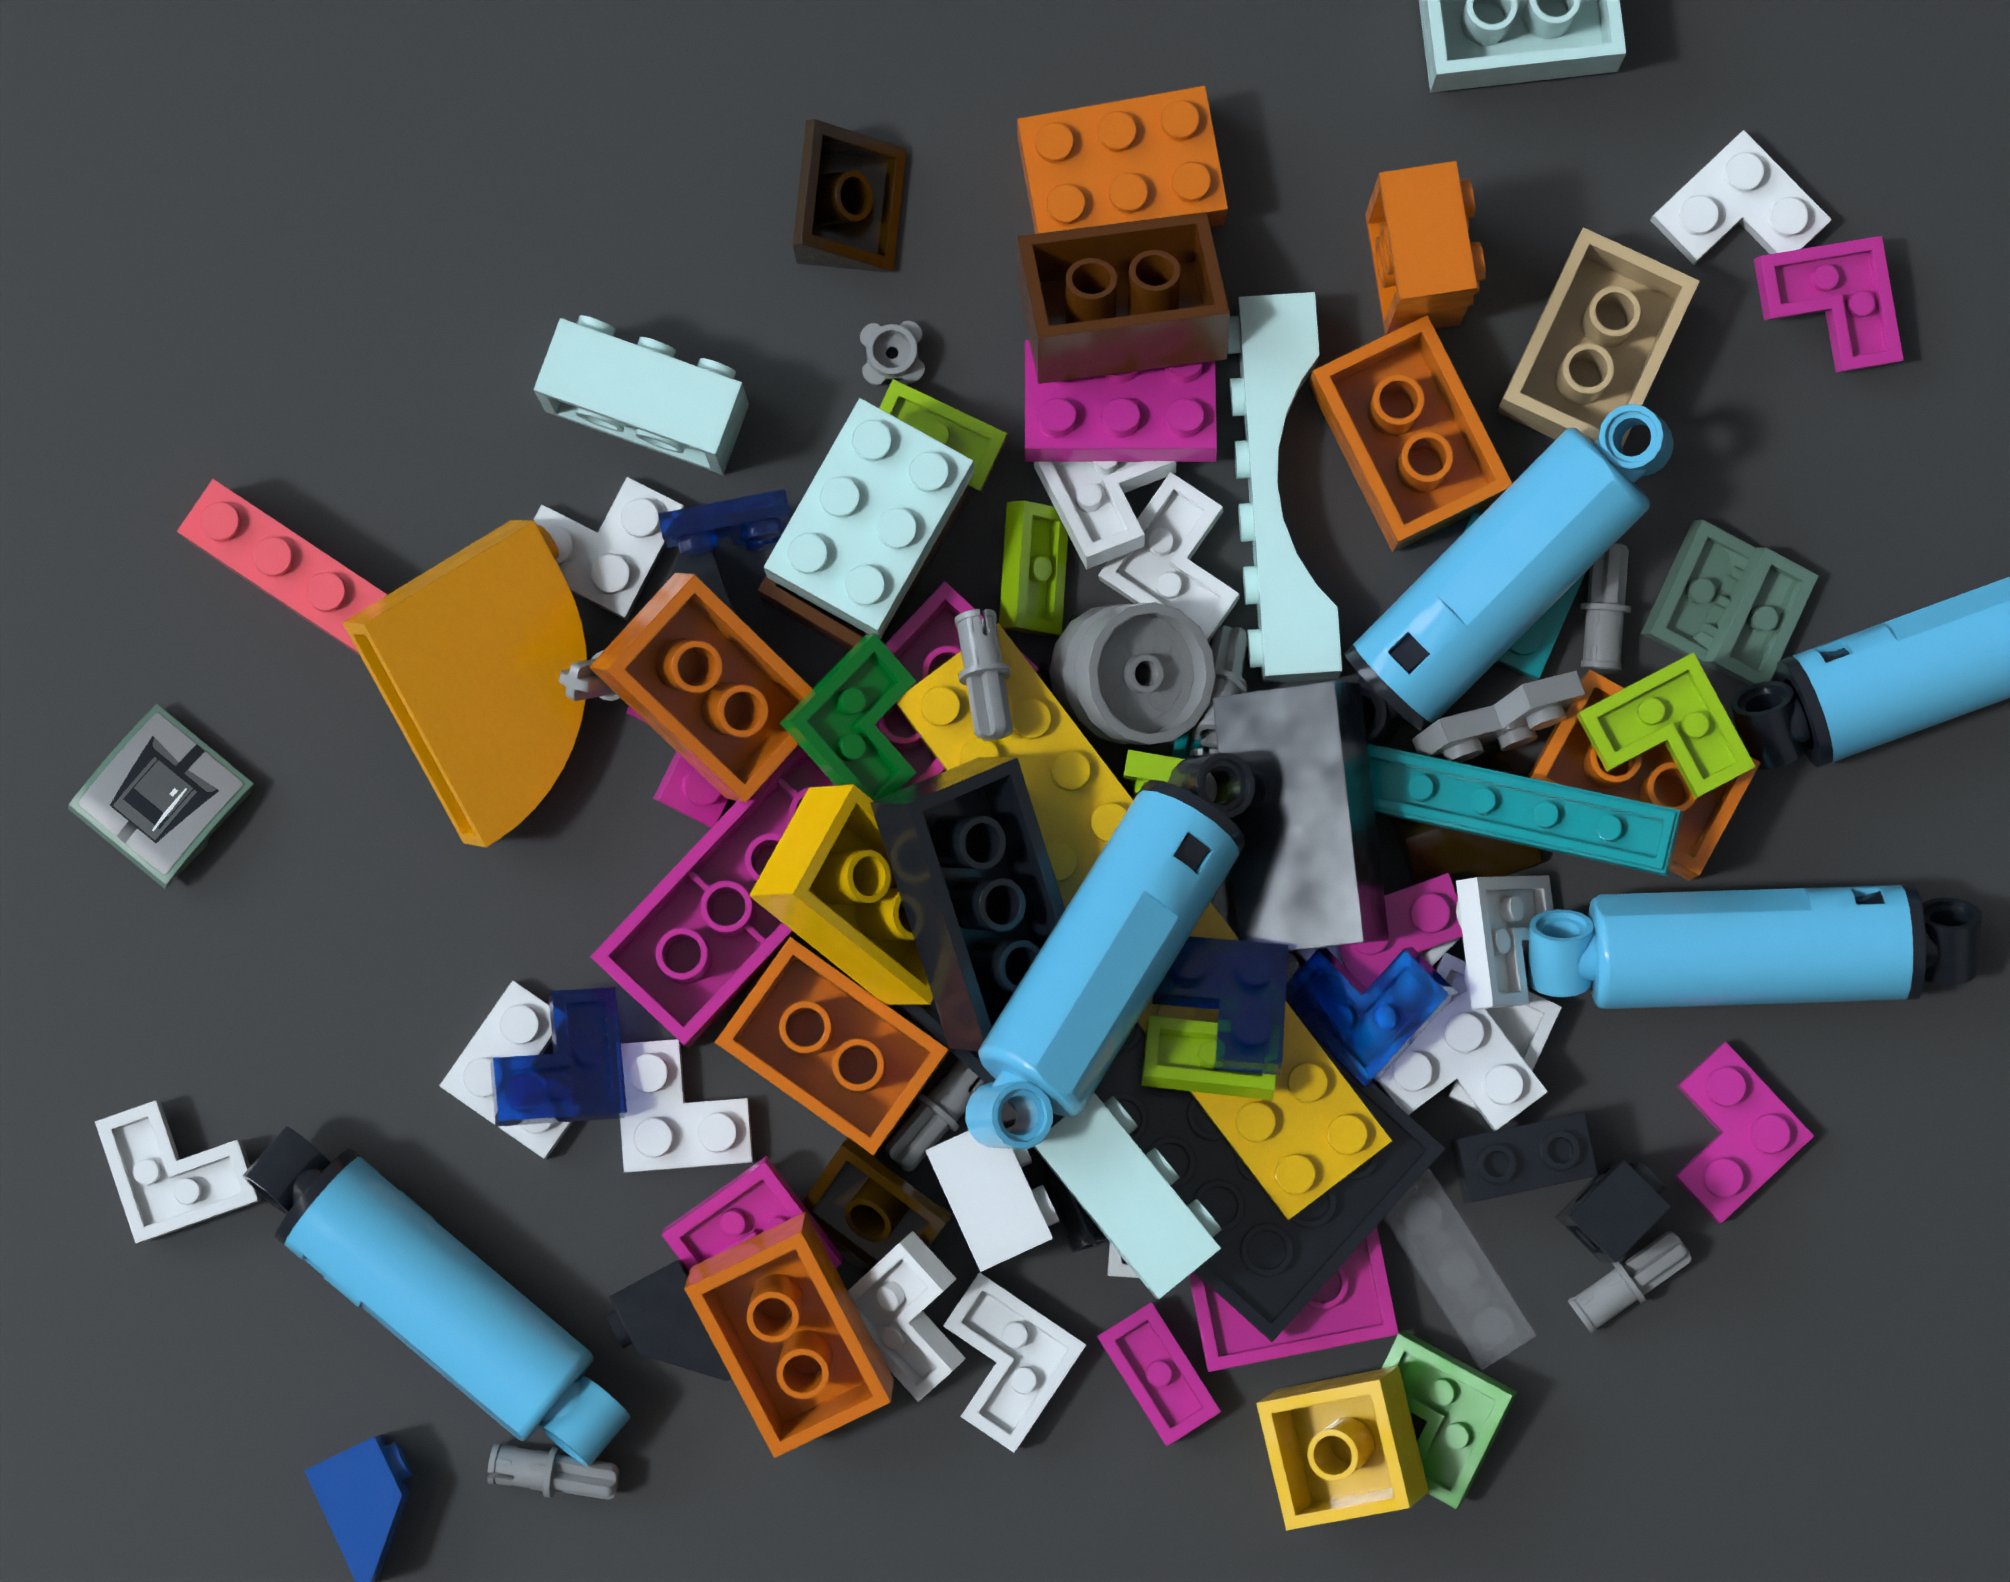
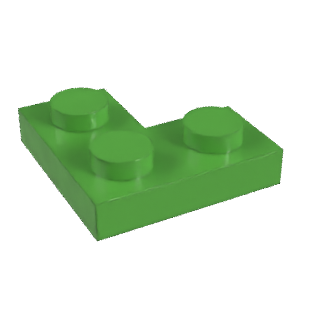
[1381,1330,1518,1509]

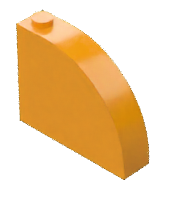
[342,520,587,848]

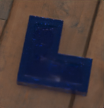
[658,489,792,555]
[1152,936,1288,1075]
[1279,947,1458,1087]
[490,987,627,1127]

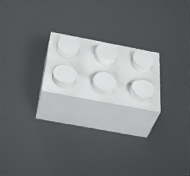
[925,1125,1059,1272]

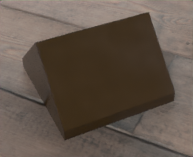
[793,119,907,272]
[1389,743,1542,893]
[802,1138,953,1274]

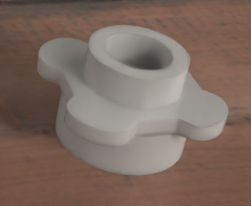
[860,321,925,386]

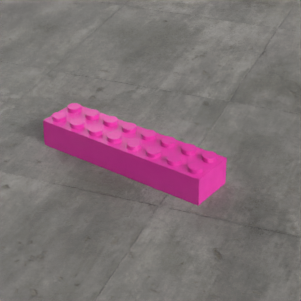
[590,581,1039,1048]

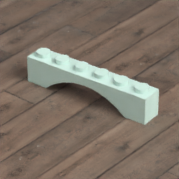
[1227,292,1342,683]

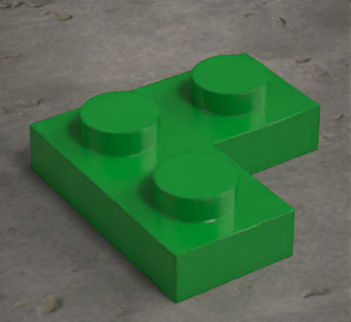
[780,633,916,801]

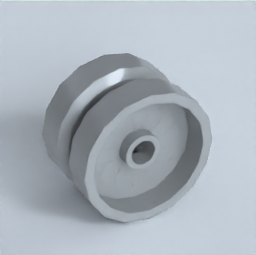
[1049,602,1216,745]

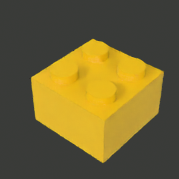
[1256,1366,1429,1531]

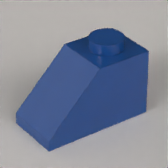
[304,1434,413,1582]

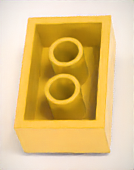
[749,784,933,1005]

